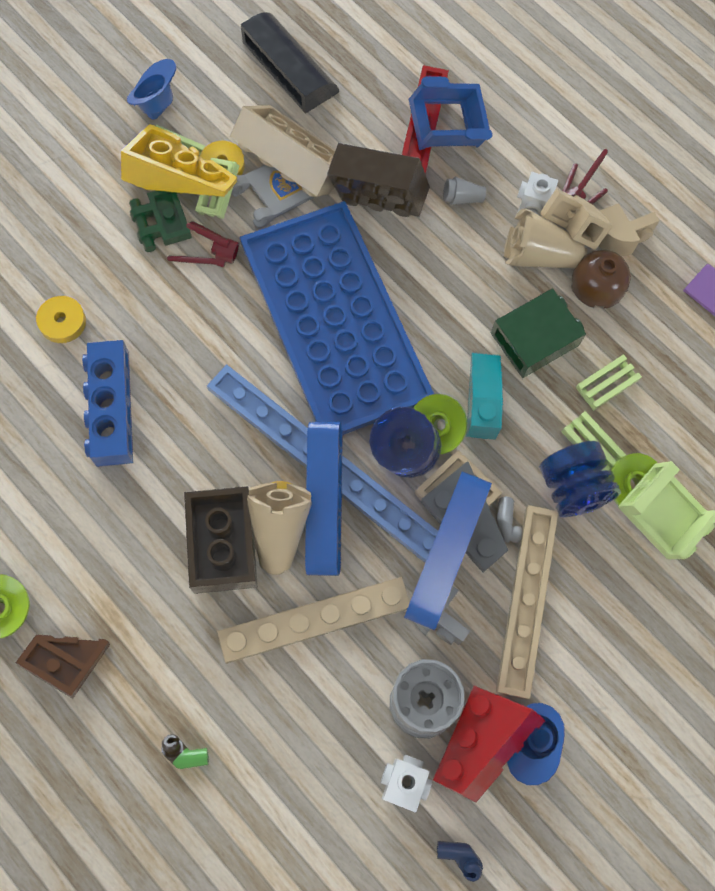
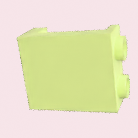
[618,461,715,559]

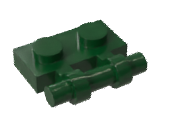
[129,191,192,252]

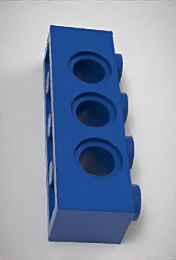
[82,340,133,467]

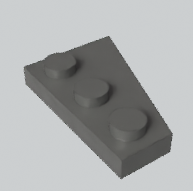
[421,461,508,573]

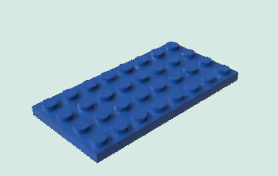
[239,201,434,435]

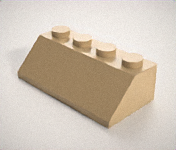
[230,105,335,197]

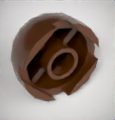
[571,250,631,309]

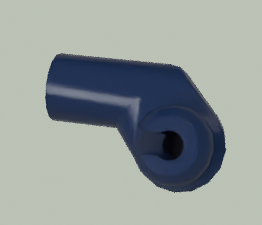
[437,841,483,882]

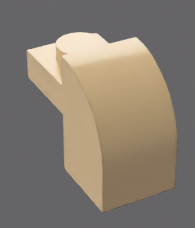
[540,188,612,250]
[598,203,660,256]

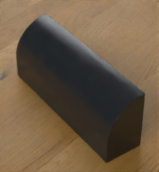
[241,12,339,114]

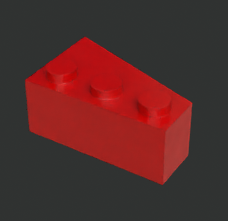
[433,686,545,803]

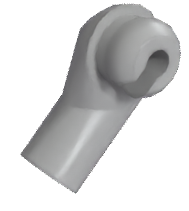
[497,496,522,543]

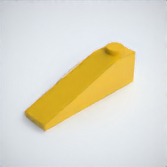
[121,124,237,197]

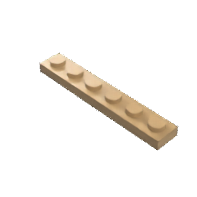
[496,505,558,700]
[217,577,410,664]

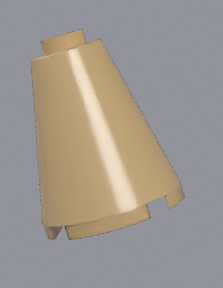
[504,208,587,268]
[247,483,312,575]

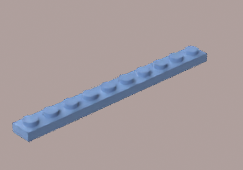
[207,364,438,563]

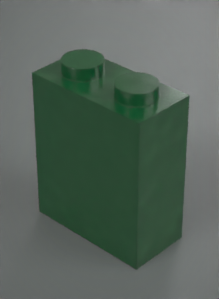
[490,288,586,379]

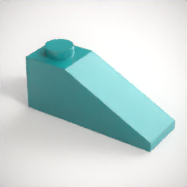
[466,353,503,440]

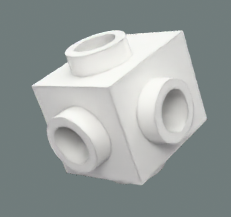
[517,172,558,217]
[381,755,432,812]

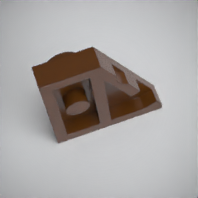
[15,635,110,699]

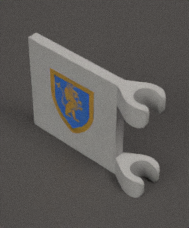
[231,165,314,229]

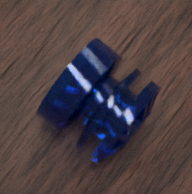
[369,407,442,478]
[539,441,621,517]

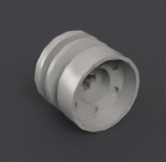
[390,659,464,739]

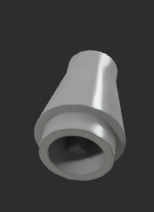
[443,177,486,205]

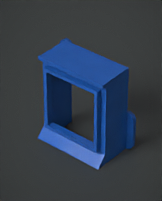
[408,76,493,150]

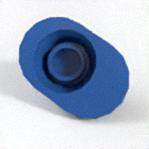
[127,59,176,120]
[507,703,565,785]

